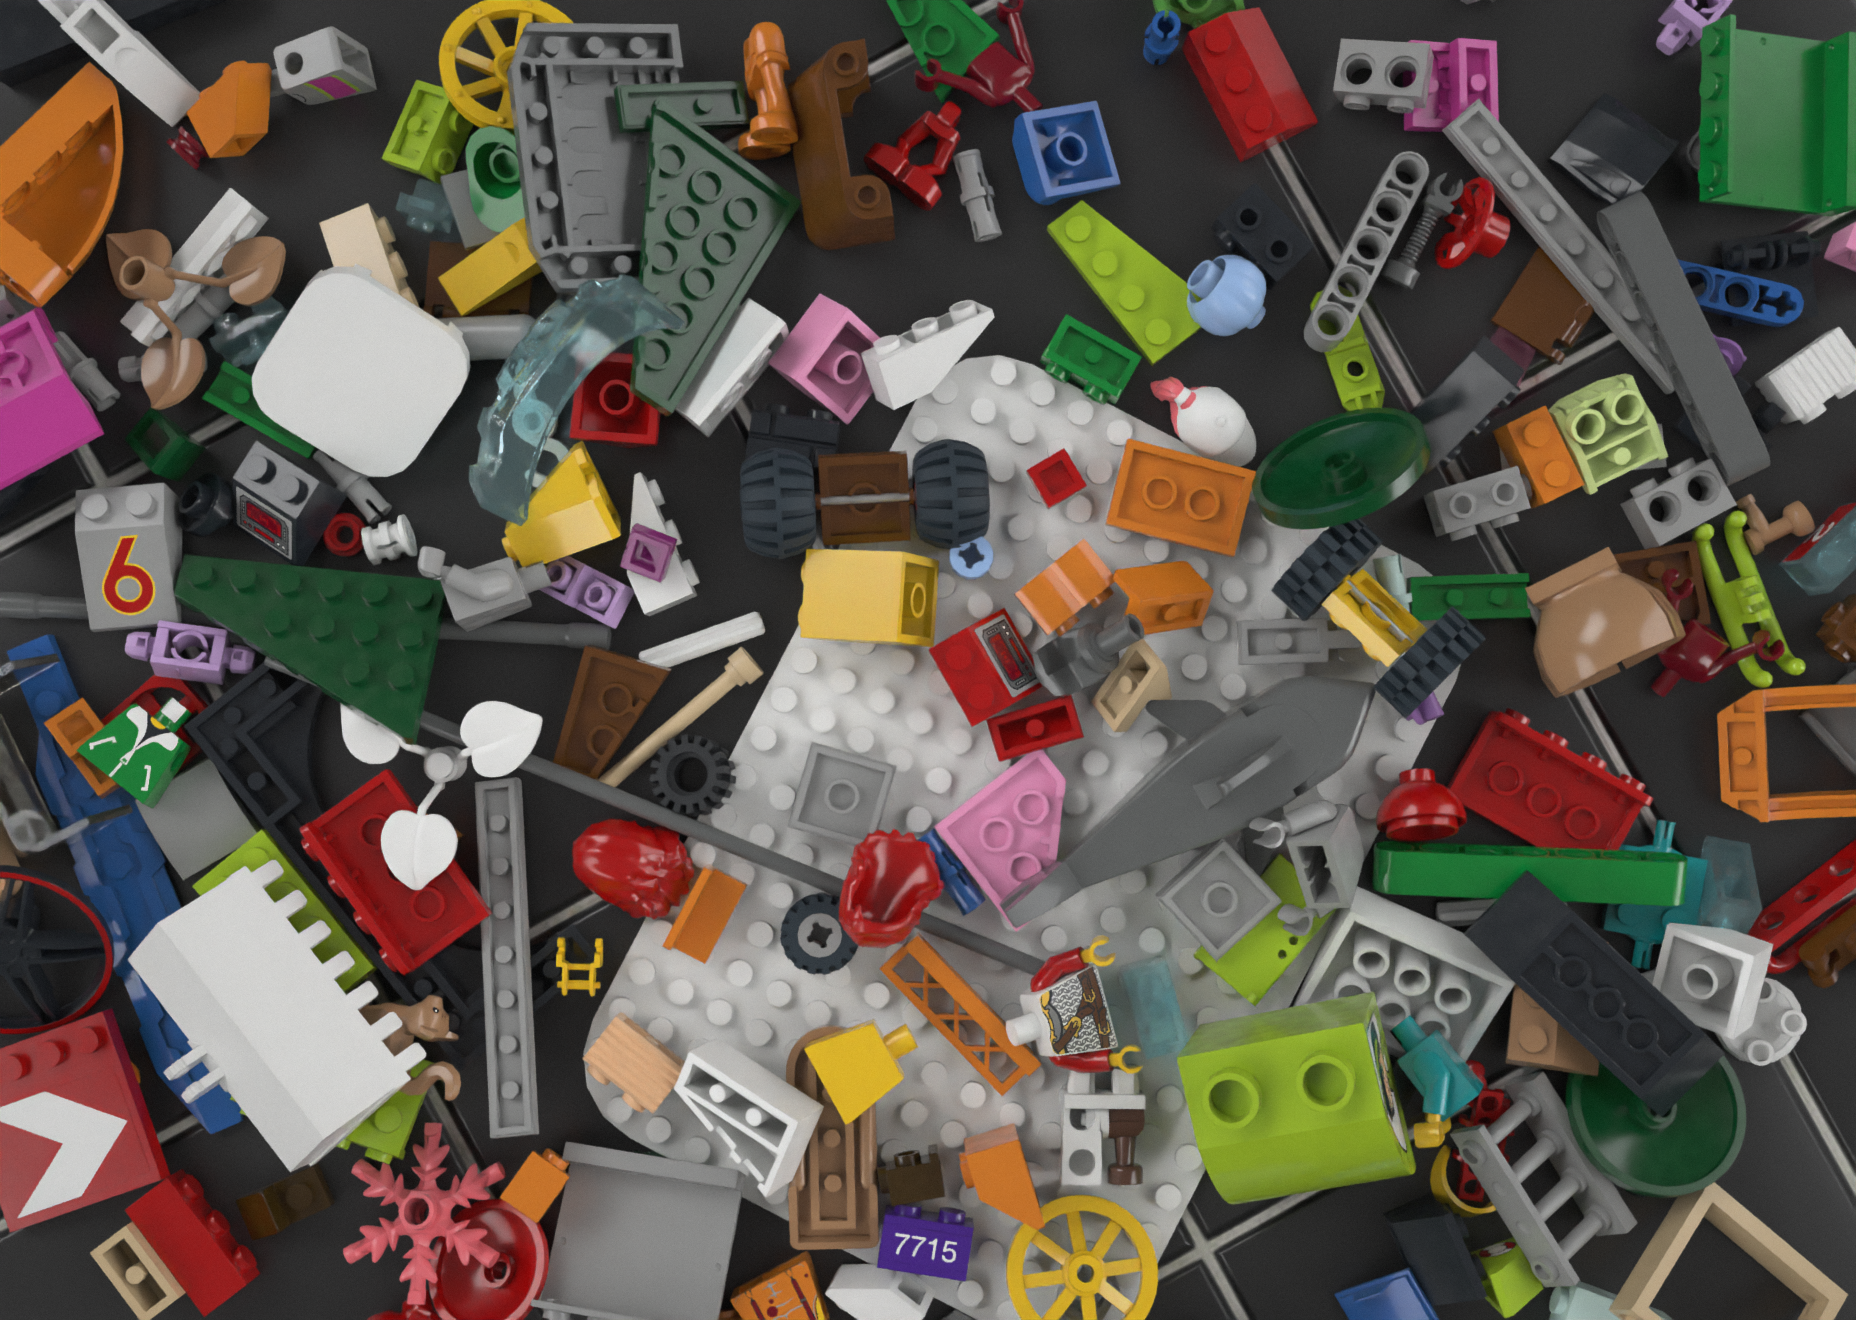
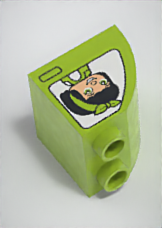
[1176,992,1416,1205]

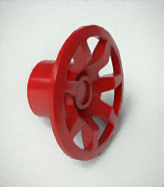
[1435,177,1510,269]

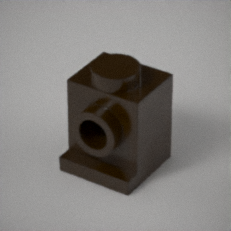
[877,1144,945,1206]

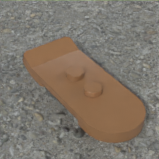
[786,1025,879,1250]

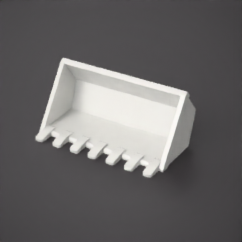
[127,860,426,1172]

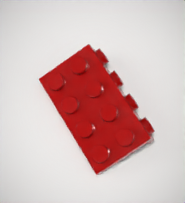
[1447,708,1653,850]
[299,769,493,975]

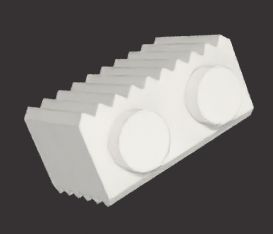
[1755,327,1856,424]

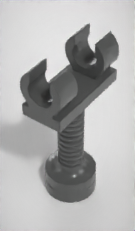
[1381,172,1463,290]

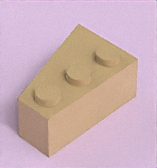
[319,203,419,307]

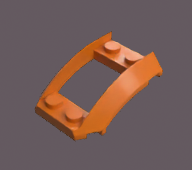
[1717,684,1856,822]

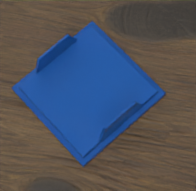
[1334,1268,1440,1320]

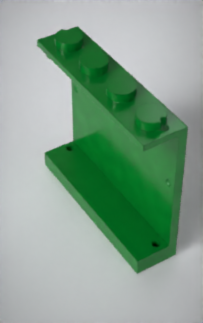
[1698,14,1856,216]

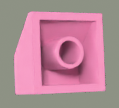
[768,294,880,425]

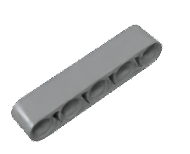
[1303,151,1429,352]

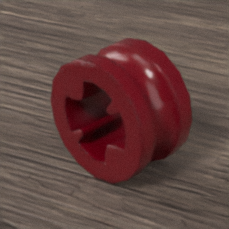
[166,126,209,170]

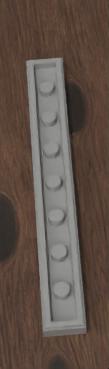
[1442,99,1675,394]
[475,777,539,1139]

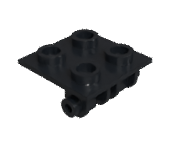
[1720,231,1821,327]

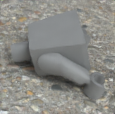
[418,546,552,632]
[1249,801,1364,936]

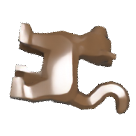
[359,995,461,1101]

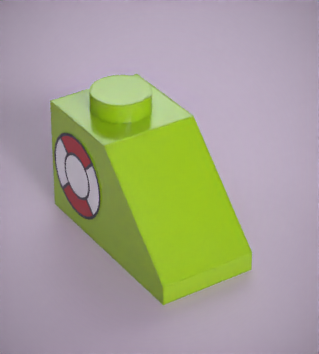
[1471,1237,1544,1318]

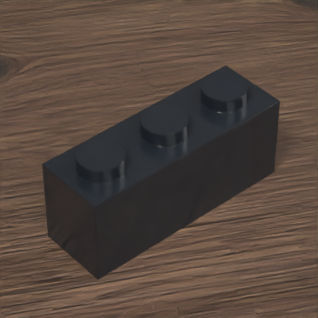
[1409,335,1525,475]

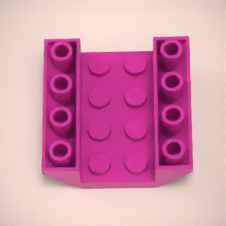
[0,307,104,490]

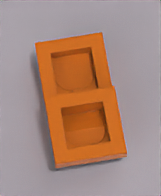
[44,697,121,799]

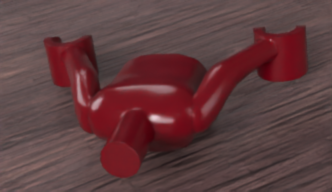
[914,0,1043,112]
[1650,568,1785,697]

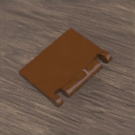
[423,241,533,318]
[1490,246,1595,365]

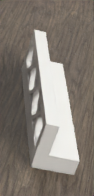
[120,188,269,347]

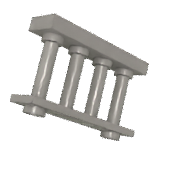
[1450,1071,1637,1287]

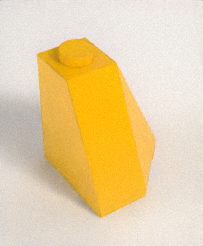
[501,441,621,567]

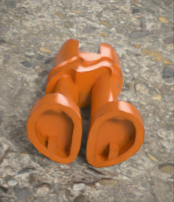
[738,22,799,160]

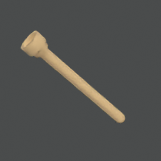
[598,647,764,787]

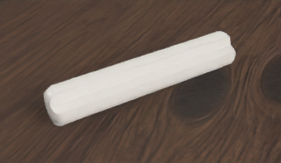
[639,612,765,668]

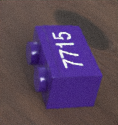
[877,1202,974,1282]

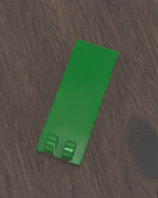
[202,361,317,460]
[1407,573,1531,622]

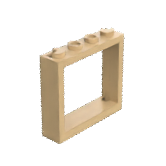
[1609,1182,1848,1320]

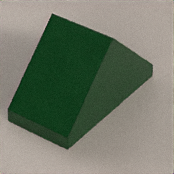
[125,407,206,482]

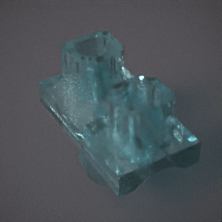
[209,295,289,367]

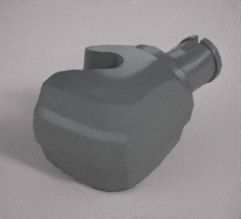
[1033,614,1145,696]

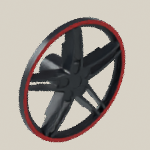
[0,865,115,1034]

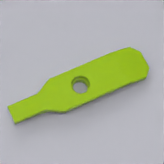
[1310,285,1385,411]

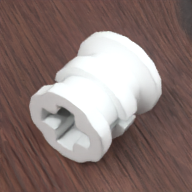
[361,514,417,565]

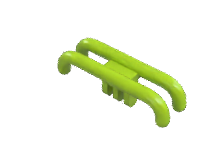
[1691,510,1806,688]

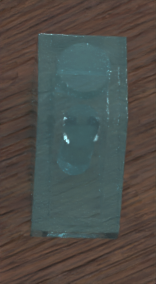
[1697,836,1762,935]

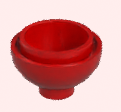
[1376,768,1467,842]

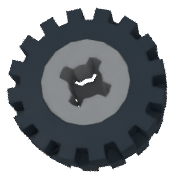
[780,893,859,975]

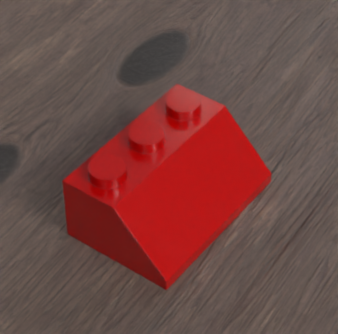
[1182,7,1318,163]

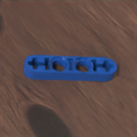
[1677,259,1804,327]

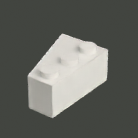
[674,1038,824,1197]

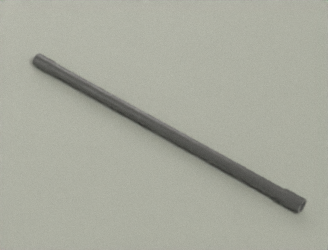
[0,591,611,650]

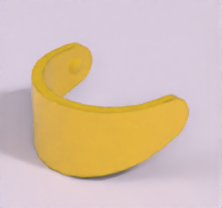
[1430,1145,1496,1217]

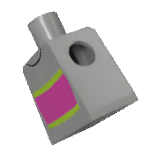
[270,26,377,105]

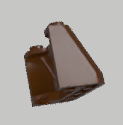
[787,39,895,250]

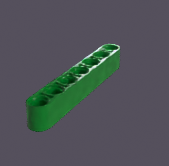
[1372,841,1688,906]

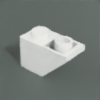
[825,1264,936,1320]

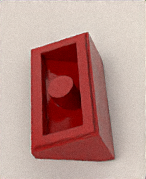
[986,695,1084,762]

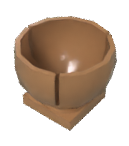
[1525,547,1686,698]

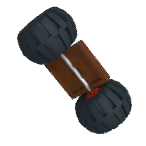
[740,439,990,559]

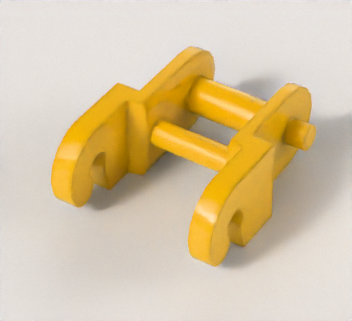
[556,937,603,996]

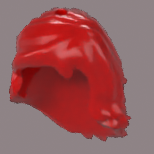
[572,818,694,920]
[839,829,945,949]

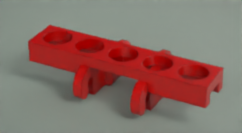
[1451,1087,1515,1202]

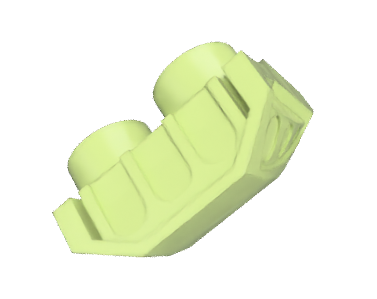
[1548,373,1669,495]

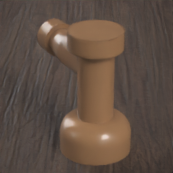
[1736,494,1815,555]

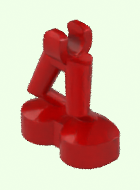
[863,101,962,211]

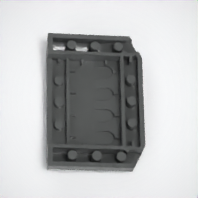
[507,23,683,293]

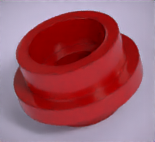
[323,513,366,557]

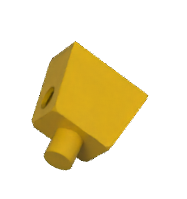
[804,1019,919,1125]

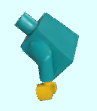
[1389,1015,1484,1148]

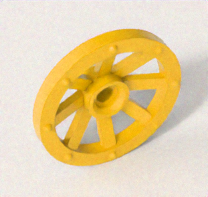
[439,0,573,135]
[1006,1195,1158,1320]

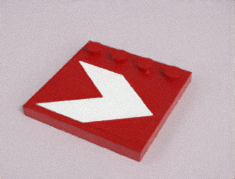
[0,1008,171,1232]

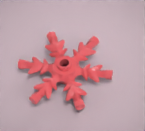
[343,1123,506,1305]

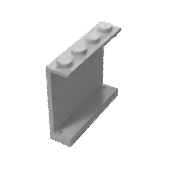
[531,1142,746,1320]

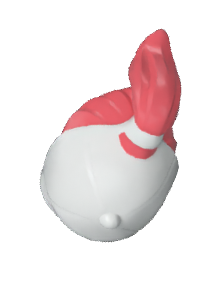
[1150,377,1256,467]

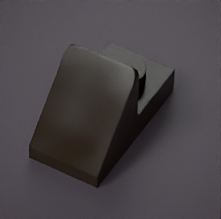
[235,1163,335,1241]

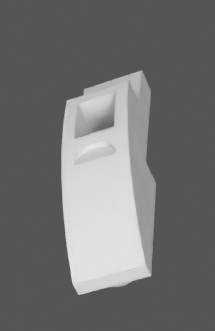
[38,0,200,127]

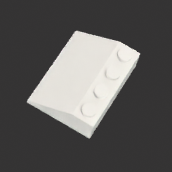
[1293,886,1515,1062]

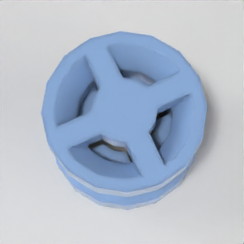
[949,536,993,580]

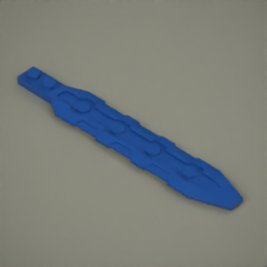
[7,634,244,1134]

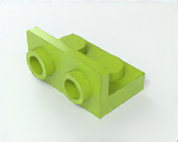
[381,80,473,186]

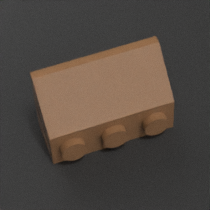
[1506,942,1609,1076]

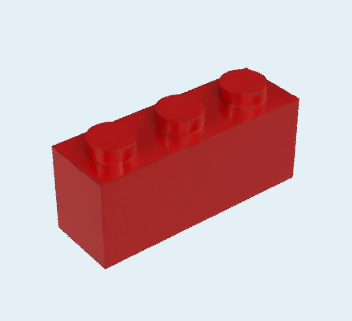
[125,1169,261,1317]

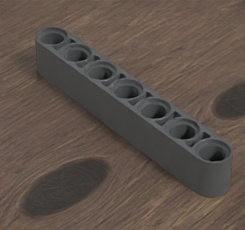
[1596,192,1771,486]

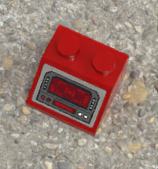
[928,608,1043,727]

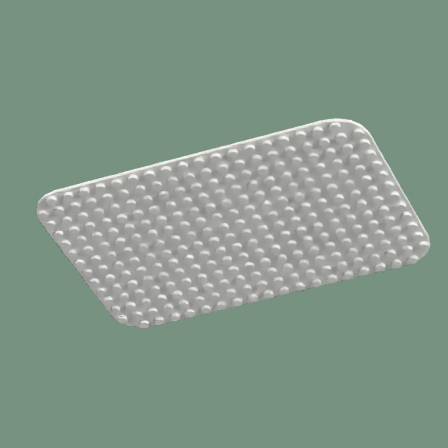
[583,355,1461,1320]

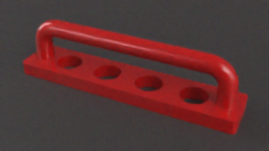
[1737,839,1856,974]

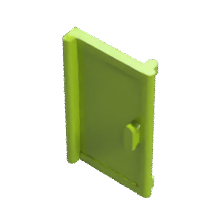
[1193,853,1337,1006]

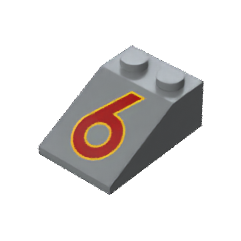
[75,483,182,632]

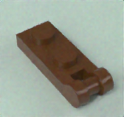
[1799,904,1856,988]

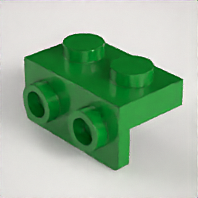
[1040,314,1142,405]

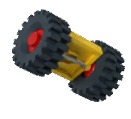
[1271,519,1486,719]

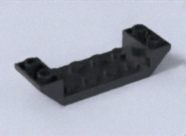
[1464,870,1725,1117]

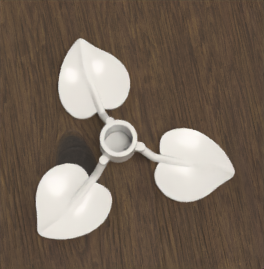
[341,701,543,890]

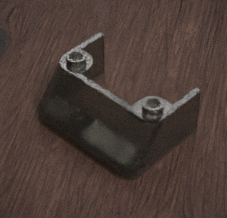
[0,653,133,861]

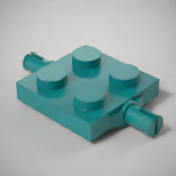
[1600,819,1708,970]

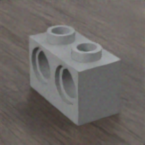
[1333,38,1434,113]
[1620,457,1737,549]

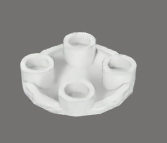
[1716,978,1807,1066]

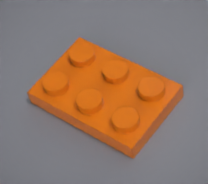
[1105,438,1256,558]

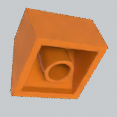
[959,1123,1045,1230]

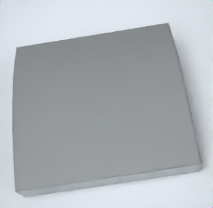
[135,757,261,880]

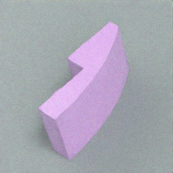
[539,556,635,629]

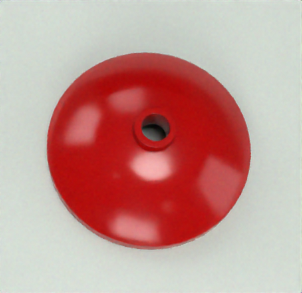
[429,1199,549,1320]

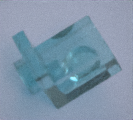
[395,179,454,233]

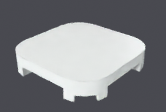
[252,264,471,477]

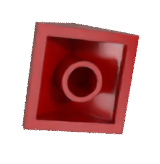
[570,350,661,448]

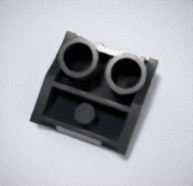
[1547,93,1680,205]

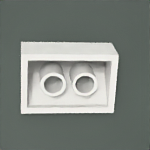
[675,298,790,438]

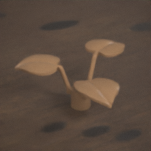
[106,229,286,410]

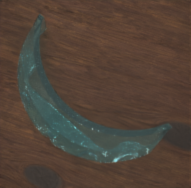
[469,274,685,526]

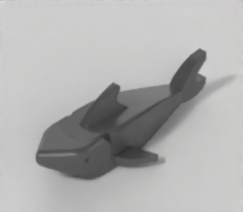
[999,676,1376,928]

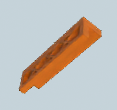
[879,931,1042,1096]

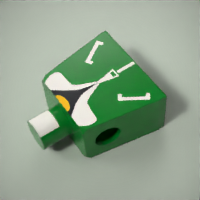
[76,697,192,809]

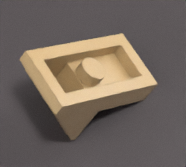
[1091,639,1172,732]

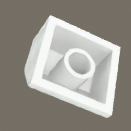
[1652,923,1773,1039]

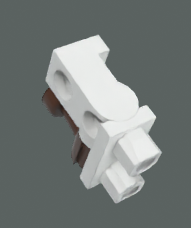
[1059,1066,1145,1185]

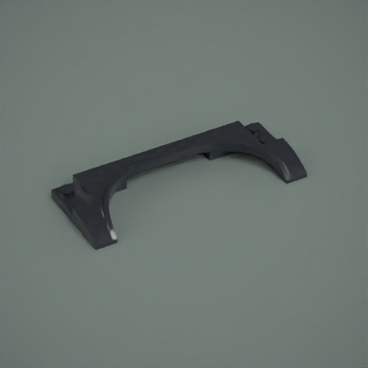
[184,663,596,1071]

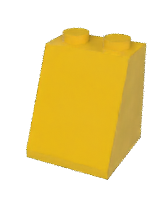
[798,549,939,647]

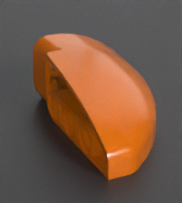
[0,62,123,308]

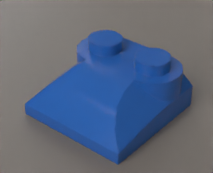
[1012,101,1121,205]

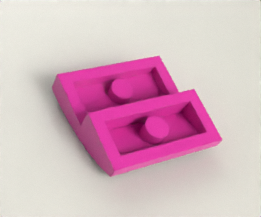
[1403,38,1499,132]

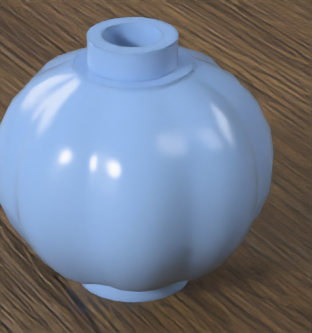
[1187,255,1266,336]

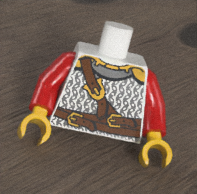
[1006,935,1143,1074]

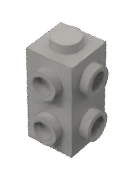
[1423,466,1532,541]

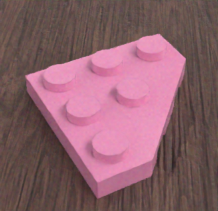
[934,750,1066,932]

